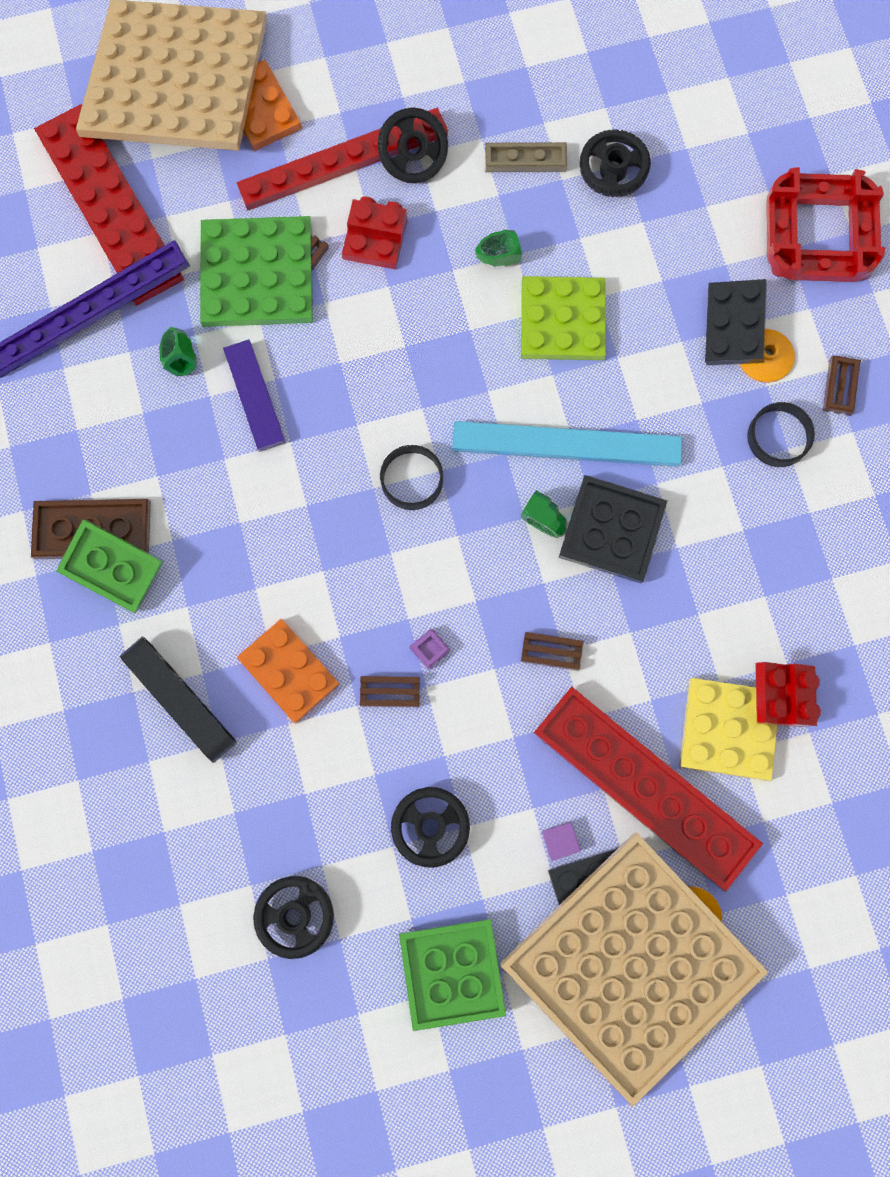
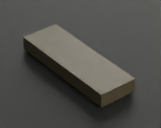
[485,142,567,172]

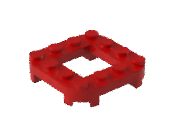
[766,167,885,282]

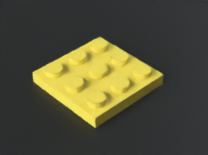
[679,678,777,781]

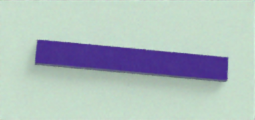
[0,240,190,378]

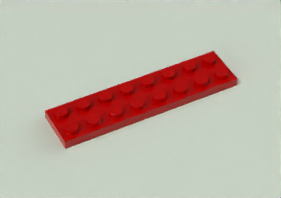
[34,104,184,306]
[533,686,763,892]

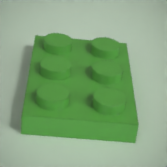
[56,519,164,613]

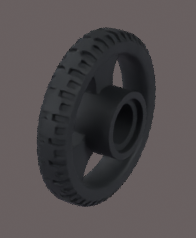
[377,107,448,183]
[579,129,651,197]
[391,787,470,868]
[253,876,334,959]

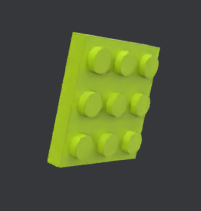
[521,276,606,361]

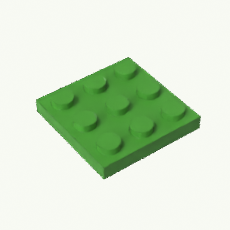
[399,918,506,1031]

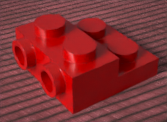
[342,196,408,270]
[755,662,821,727]

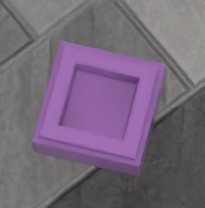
[409,628,451,670]
[541,822,581,861]

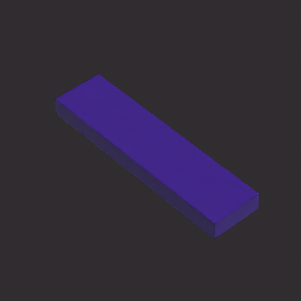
[223,339,286,452]

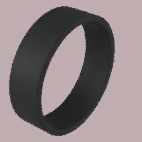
[747,402,815,467]
[380,445,443,510]

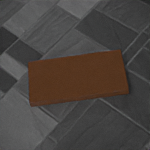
[31,499,151,559]

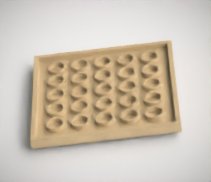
[76,0,268,151]
[500,832,768,1107]

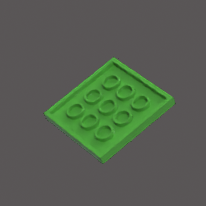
[200,216,313,327]

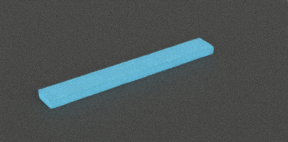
[452,421,682,467]

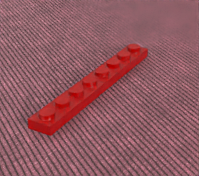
[236,107,448,211]

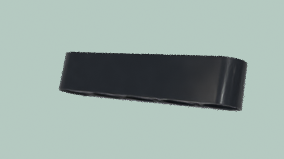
[120,636,237,763]

